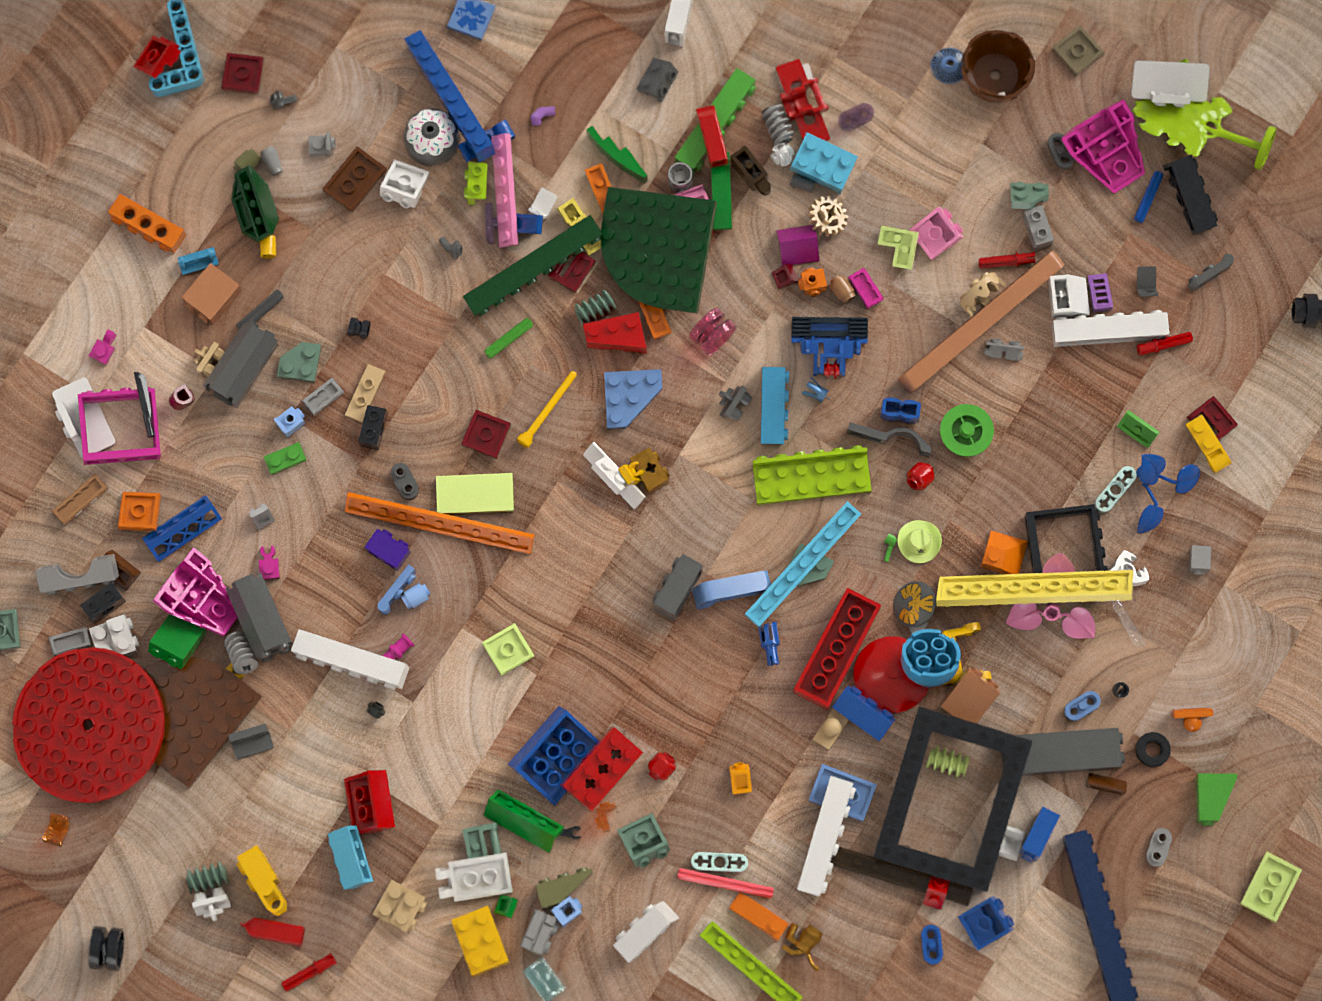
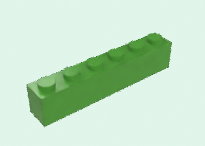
[675,68,757,175]

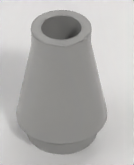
[260,146,283,176]

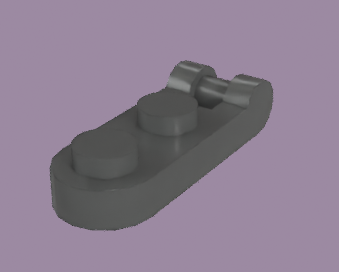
[1187,254,1234,292]

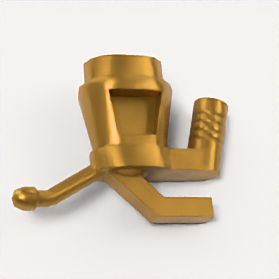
[781,922,823,971]

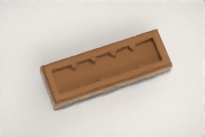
[52,473,109,526]

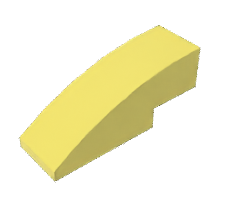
[556,198,601,255]

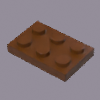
[322,146,387,213]

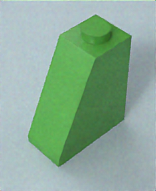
[1195,774,1237,826]

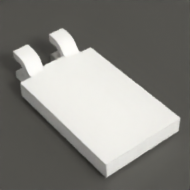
[435,853,513,902]

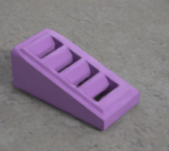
[1087,273,1113,313]

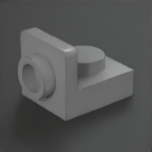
[308,132,335,156]

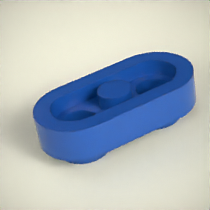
[921,925,943,965]

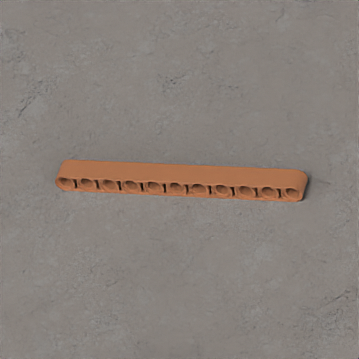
[898,250,1065,394]

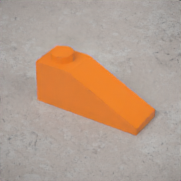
[729,892,789,942]

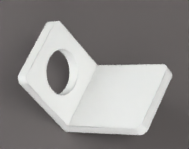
[528,188,558,219]

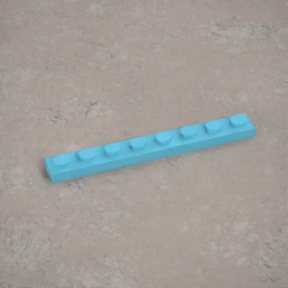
[745,501,861,627]

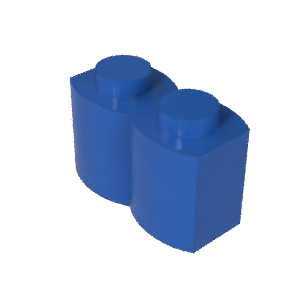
[880,398,921,424]

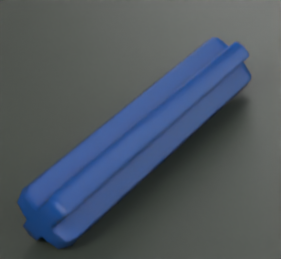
[1134,171,1164,223]

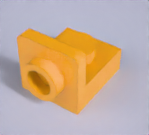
[729,762,752,794]

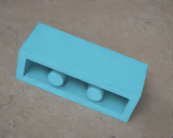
[328,826,373,890]

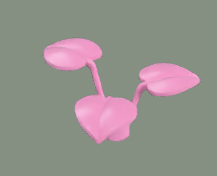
[1006,553,1095,639]

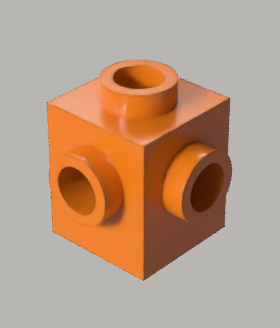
[798,268,827,297]

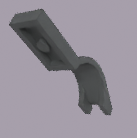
[847,422,932,457]

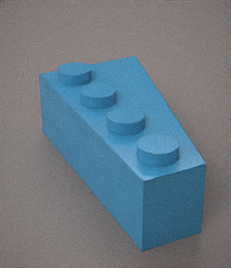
[761,367,789,444]

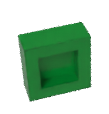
[494,894,518,918]

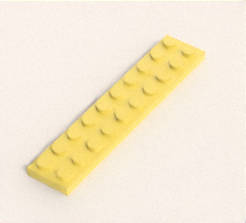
[936,570,1134,607]

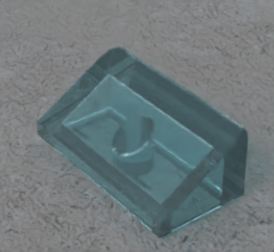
[524,957,566,1001]

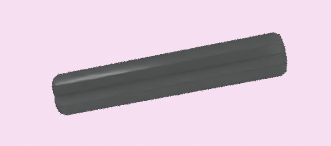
[236,290,284,330]

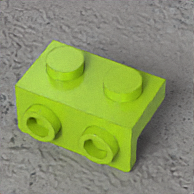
[464,162,488,205]

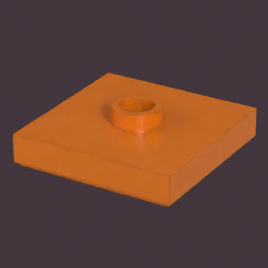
[117,492,161,531]

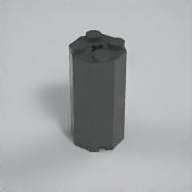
[203,320,278,408]
[225,573,293,663]

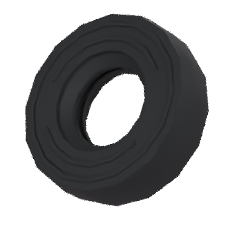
[1135,732,1171,767]

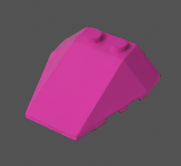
[1061,99,1145,193]
[153,547,238,636]

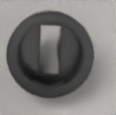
[1112,682,1129,698]

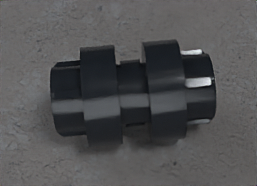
[1291,293,1322,328]

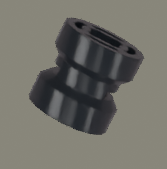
[348,317,371,339]

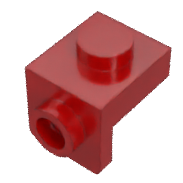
[923,876,950,910]

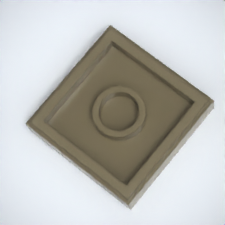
[1051,25,1105,77]

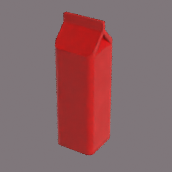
[696,105,728,168]
[240,917,305,947]

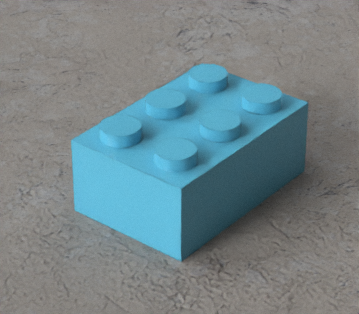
[790,133,858,194]

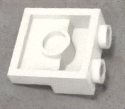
[380,159,429,208]
[89,614,140,657]

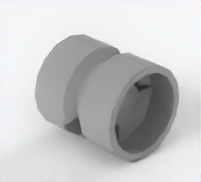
[668,162,692,193]

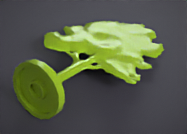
[1132,97,1277,170]

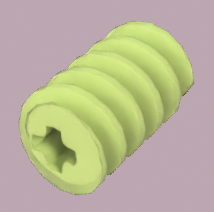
[926,745,969,778]

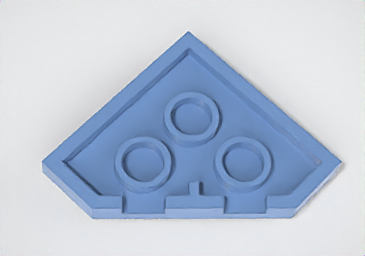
[604,369,662,429]

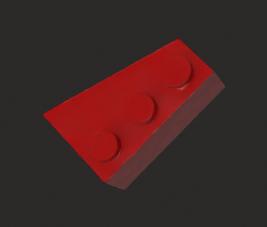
[583,312,647,354]

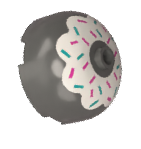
[403,108,460,166]

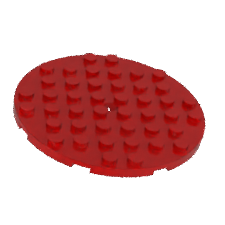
[12,647,165,803]

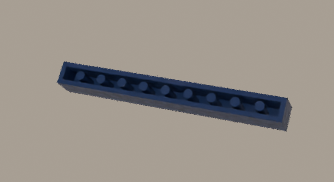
[1062,829,1138,1001]

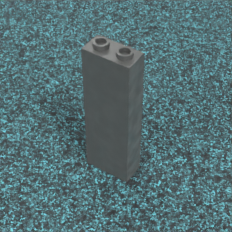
[1001,728,1125,776]

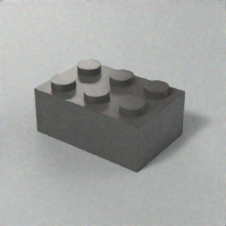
[653,554,703,621]

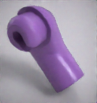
[530,106,555,126]

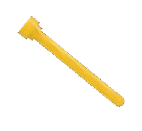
[516,371,577,448]

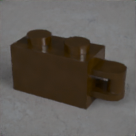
[730,146,771,196]

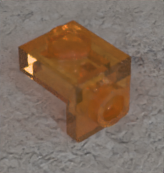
[595,801,616,833]
[43,813,70,847]

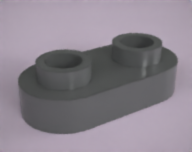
[1047,133,1074,170]
[391,463,419,500]

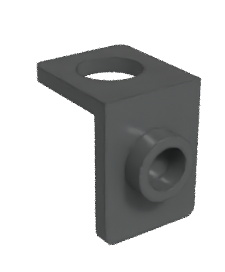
[1137,266,1158,296]

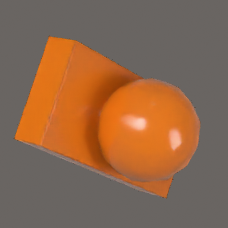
[1171,707,1213,732]

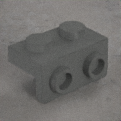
[636,57,678,102]

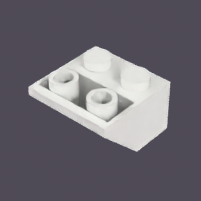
[1048,275,1090,319]

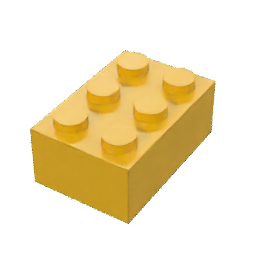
[451,906,510,977]

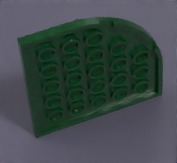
[601,187,717,314]

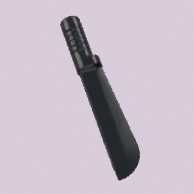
[134,372,155,438]

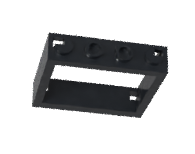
[1024,504,1108,573]

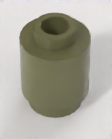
[233,148,261,172]

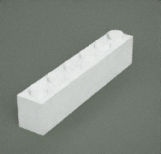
[1052,310,1169,347]
[291,629,410,690]
[797,776,856,897]

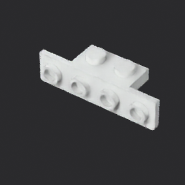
[583,442,646,509]

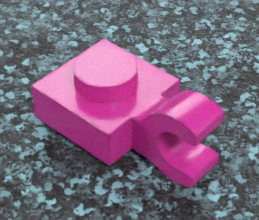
[88,329,116,365]

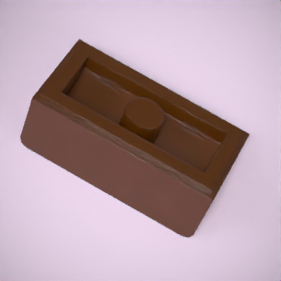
[104,550,141,590]
[1086,773,1127,795]

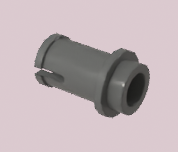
[790,174,815,193]

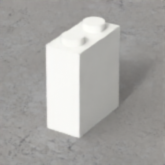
[665,0,693,47]

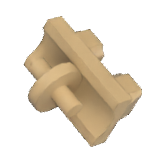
[194,341,225,377]

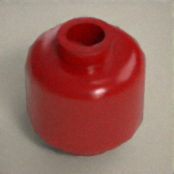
[906,462,935,490]
[647,752,676,781]

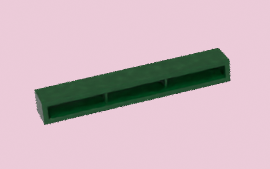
[462,215,603,316]

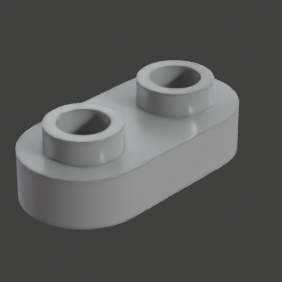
[1146,828,1172,867]

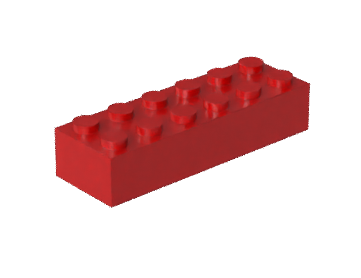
[793,588,882,711]

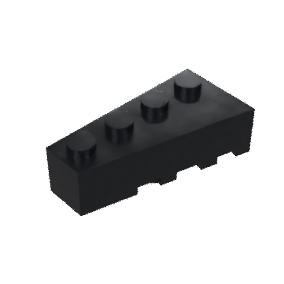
[1162,155,1218,235]

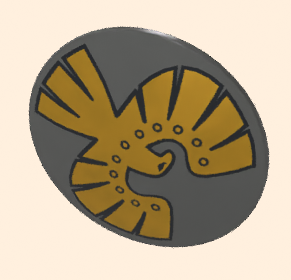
[893,581,936,627]

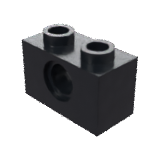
[358,405,388,450]
[80,582,126,624]

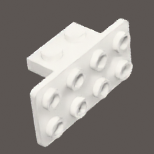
[1131,60,1210,107]
[52,377,116,458]

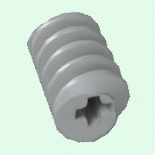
[760,104,794,146]
[224,631,258,674]

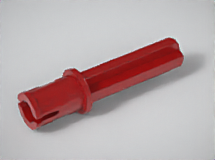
[978,252,1036,269]
[1136,332,1193,356]
[281,953,337,992]

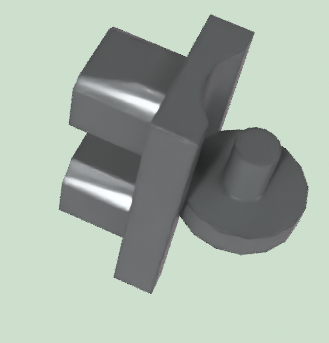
[718,385,752,421]

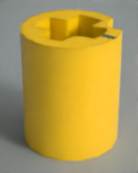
[260,235,276,259]

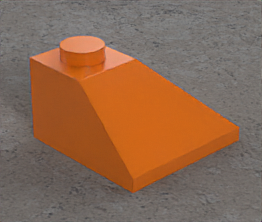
[981,530,1028,574]

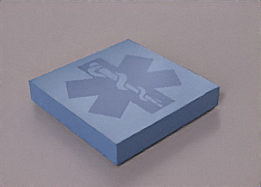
[447,0,496,41]

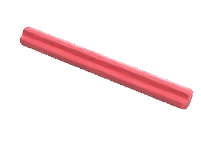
[677,868,774,898]

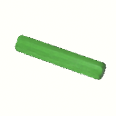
[484,318,533,359]

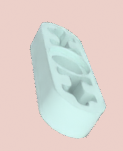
[1095,466,1137,514]
[691,852,748,873]

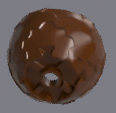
[961,30,1035,103]

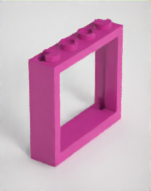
[78,387,161,465]

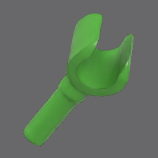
[884,534,897,562]

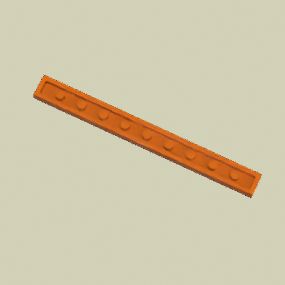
[585,163,672,340]
[345,492,535,554]

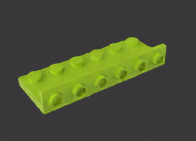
[752,445,872,505]

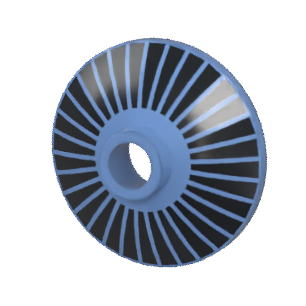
[931,48,963,84]

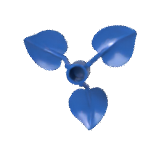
[1136,454,1201,533]

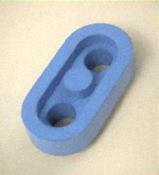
[1064,691,1101,721]

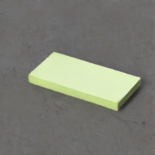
[436,473,514,515]

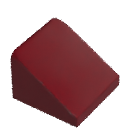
[771,264,799,289]

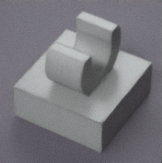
[249,503,275,530]

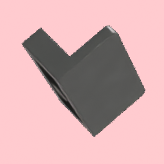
[228,723,274,759]

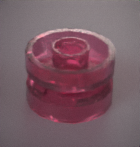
[689,307,737,356]

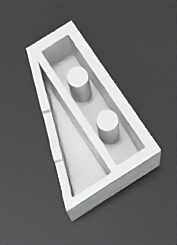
[613,901,679,963]

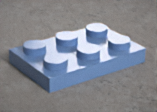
[808,764,877,822]

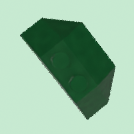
[231,165,279,242]

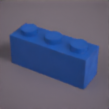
[832,686,896,742]

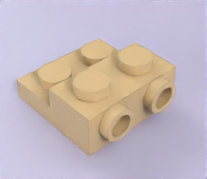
[373,880,427,933]

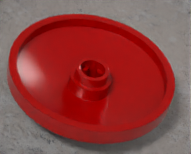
[853,636,929,714]

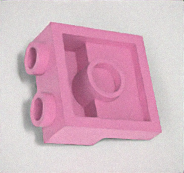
[909,207,964,260]

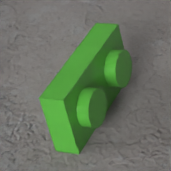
[1117,410,1159,448]
[264,442,307,475]

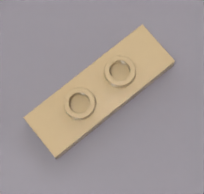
[345,364,386,424]

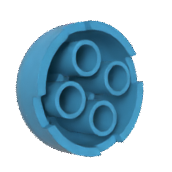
[901,629,961,687]

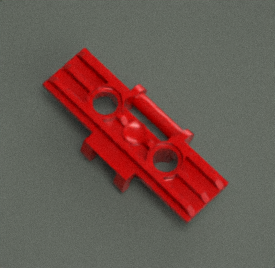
[775,58,831,141]

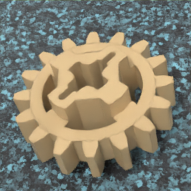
[807,196,848,237]

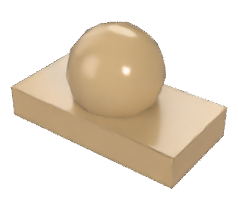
[813,709,849,750]

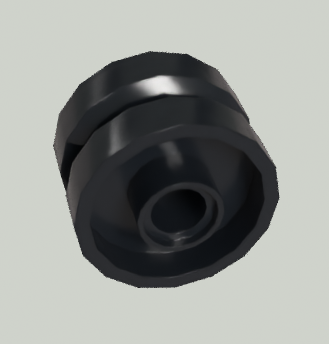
[89,926,125,971]

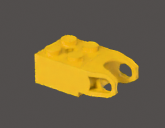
[236,845,287,916]

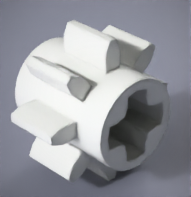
[770,143,795,166]

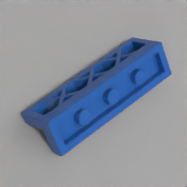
[142,495,222,562]

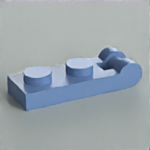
[378,565,416,615]

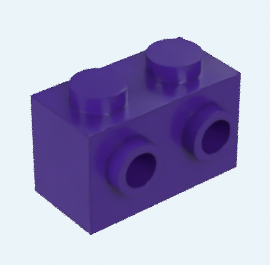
[364,528,411,571]

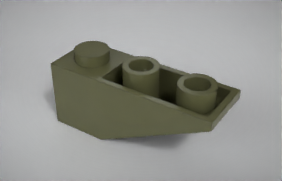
[535,867,593,910]

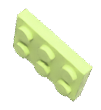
[1240,852,1302,922]

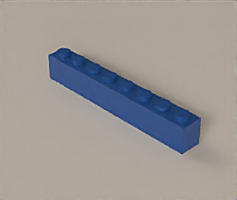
[404,30,496,163]

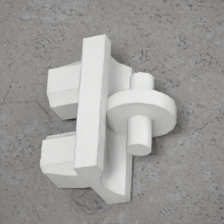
[192,887,231,921]

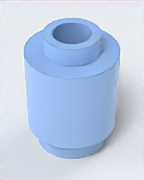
[401,583,431,609]

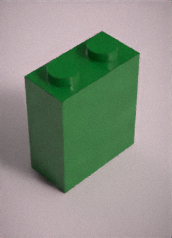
[148,614,206,670]

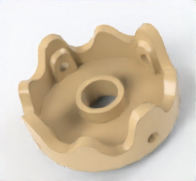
[960,272,1006,317]

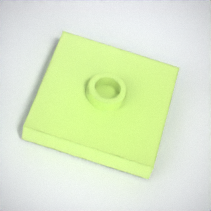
[482,623,535,676]

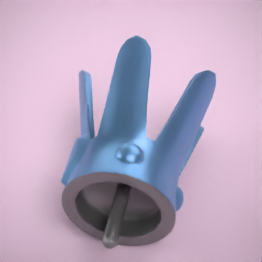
[801,377,830,403]

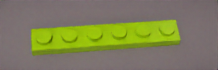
[699,921,803,1001]

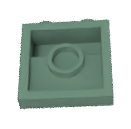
[617,813,671,868]

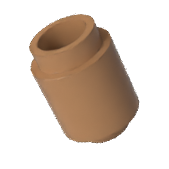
[829,275,856,304]

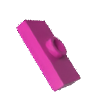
[848,268,884,310]

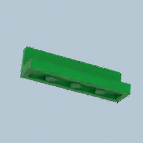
[483,789,564,853]

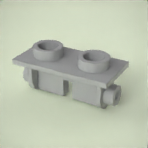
[984,338,1024,361]

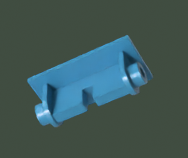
[177,247,219,275]

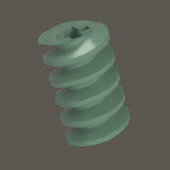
[574,290,617,327]
[186,861,229,894]

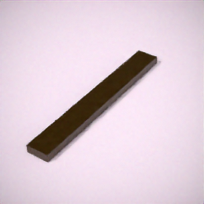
[830,847,973,906]

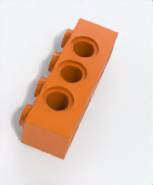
[108,194,186,254]

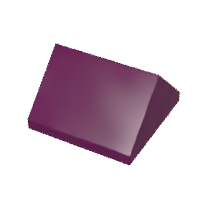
[776,224,820,266]

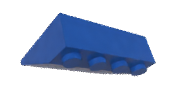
[508,706,599,806]

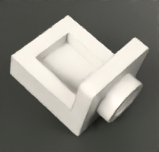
[999,826,1025,861]

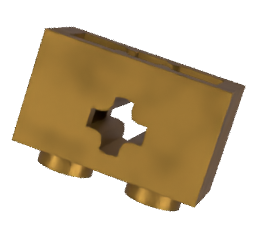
[630,447,670,494]

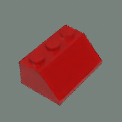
[344,770,395,835]

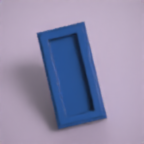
[516,214,543,234]

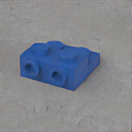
[958,896,1014,951]

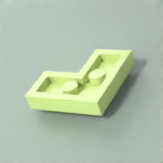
[878,226,919,270]

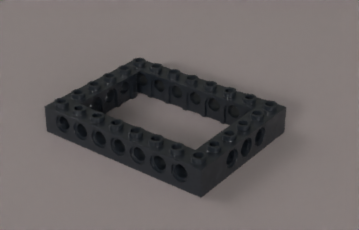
[874,706,1033,892]

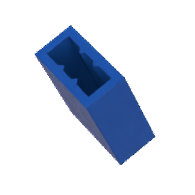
[1019,807,1061,862]

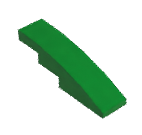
[586,126,648,183]
[711,152,732,230]

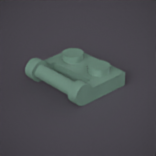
[462,823,501,859]

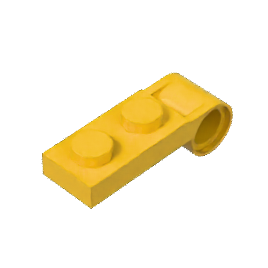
[1185,415,1232,473]

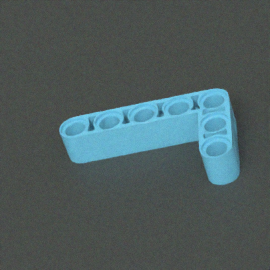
[149,0,204,97]

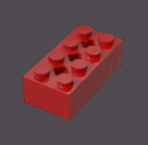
[560,727,643,811]

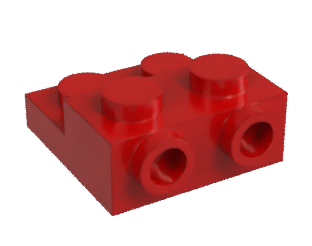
[133,36,181,79]

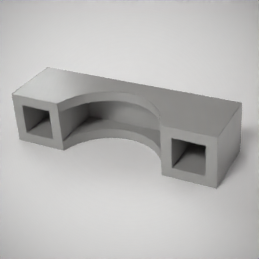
[36,554,119,595]

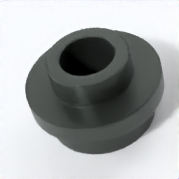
[367,701,386,719]

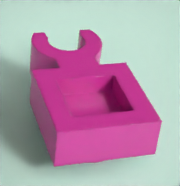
[259,546,280,580]

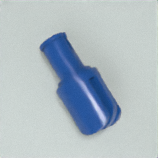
[758,621,780,666]

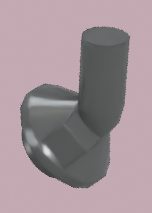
[270,90,297,109]
[438,237,463,259]

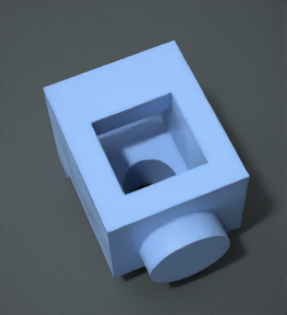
[274,406,305,438]
[551,896,583,928]

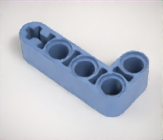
[692,571,771,609]

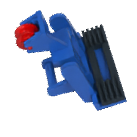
[791,317,868,380]

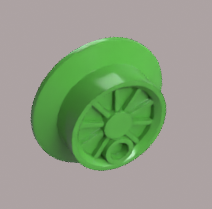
[940,404,994,457]

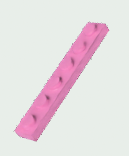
[491,133,518,248]

